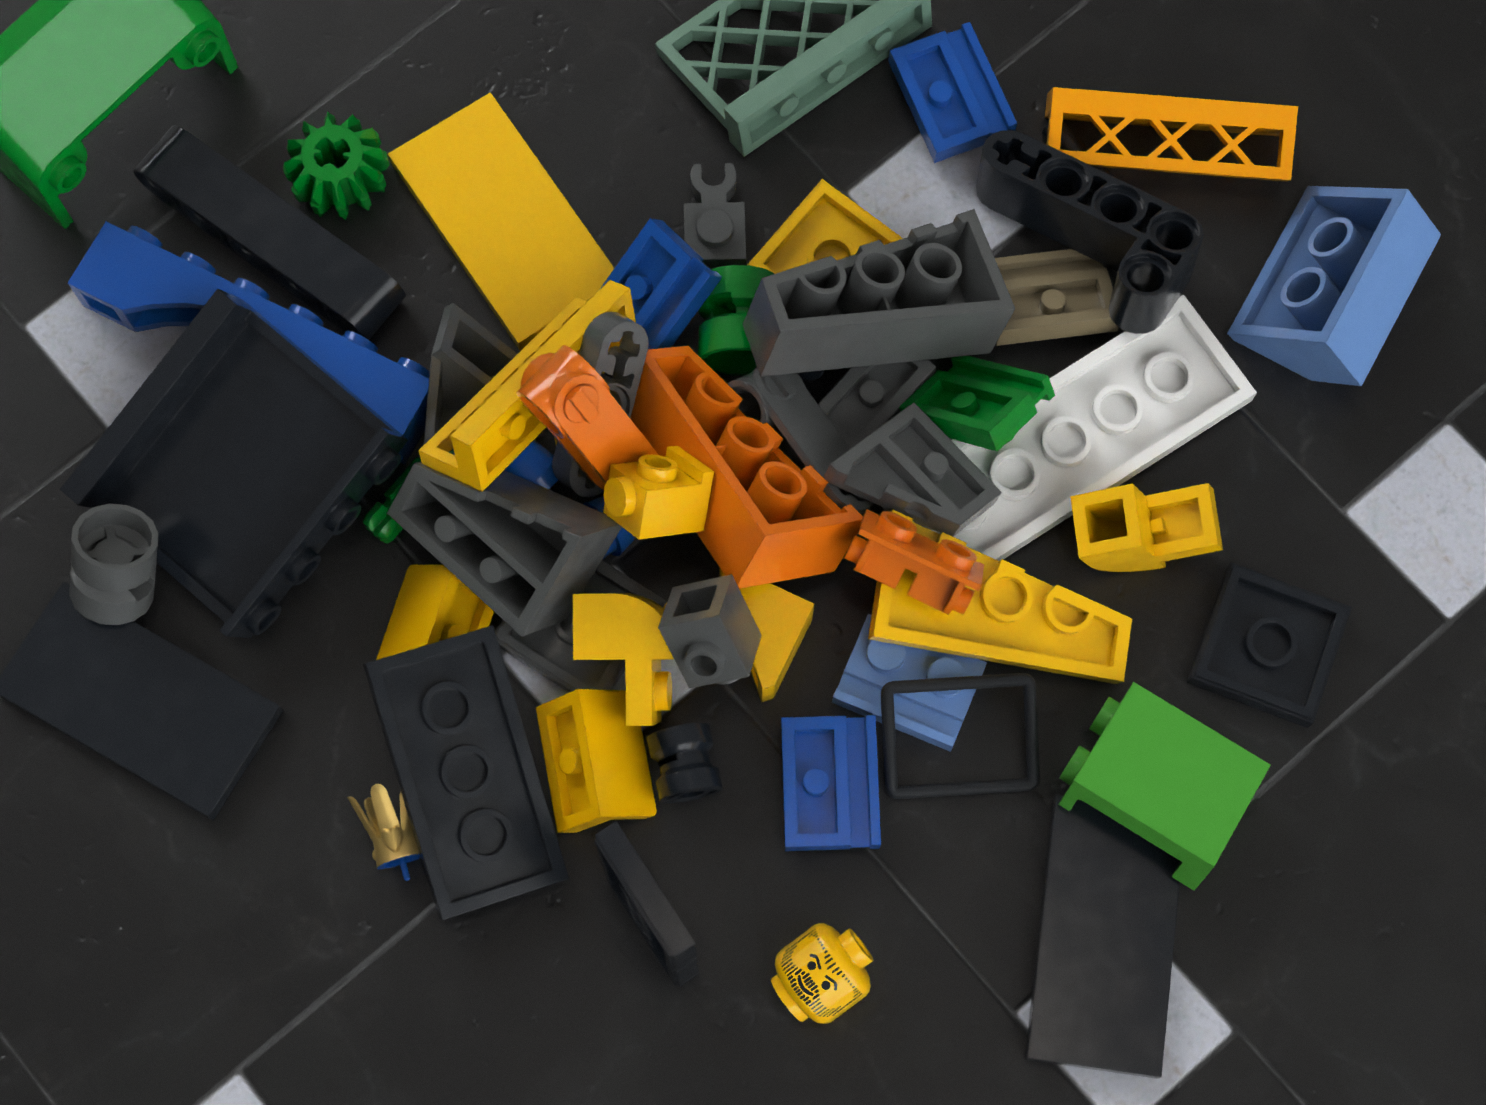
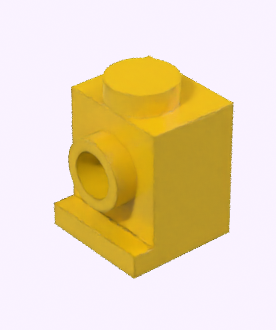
[603,446,714,540]

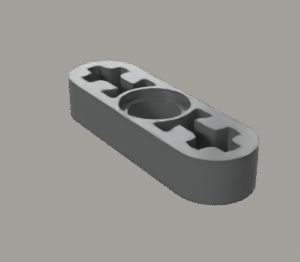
[552,312,649,498]

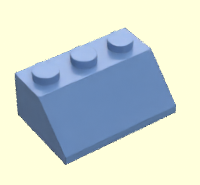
[1227,186,1441,386]

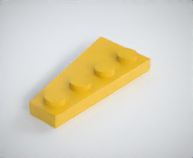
[868,509,1132,684]

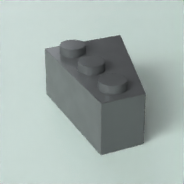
[387,453,622,637]

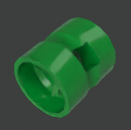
[698,265,774,376]

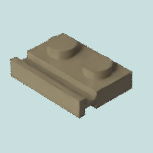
[995,249,1119,346]

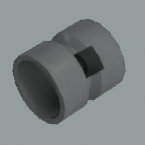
[69,504,158,625]

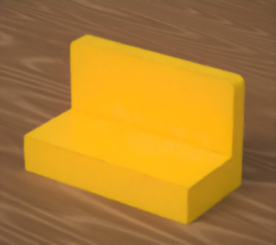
[376,565,494,660]
[536,689,657,833]

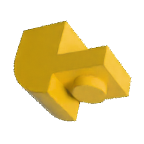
[1070,483,1223,572]
[573,593,674,726]

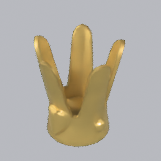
[347,784,421,881]

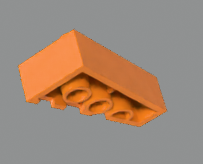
[630,346,863,589]

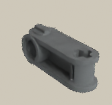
[728,367,874,514]

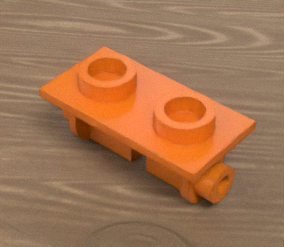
[844,509,984,615]

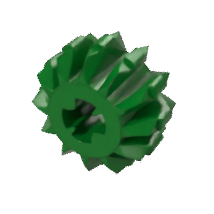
[283,111,390,220]

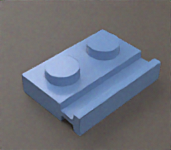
[832,614,987,752]

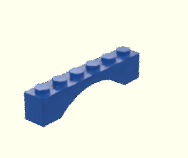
[67,221,430,465]

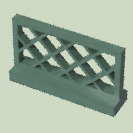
[655,0,932,157]

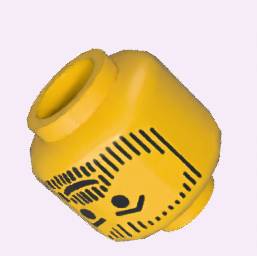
[771,923,873,1024]

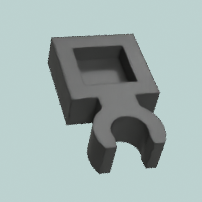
[684,163,746,269]

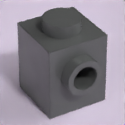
[658,574,762,688]

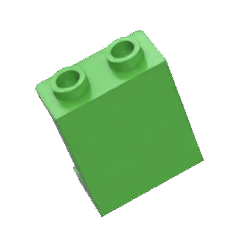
[1058,682,1271,891]

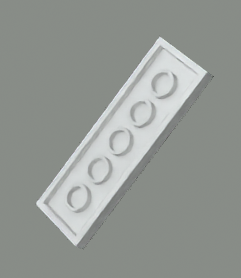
[882,295,1257,561]

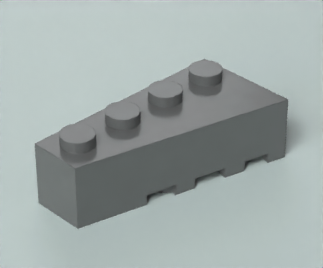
[742,209,1015,377]

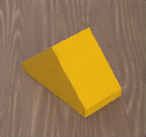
[720,569,814,702]

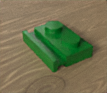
[899,356,1055,452]

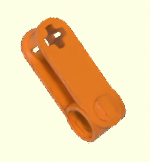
[516,345,658,490]

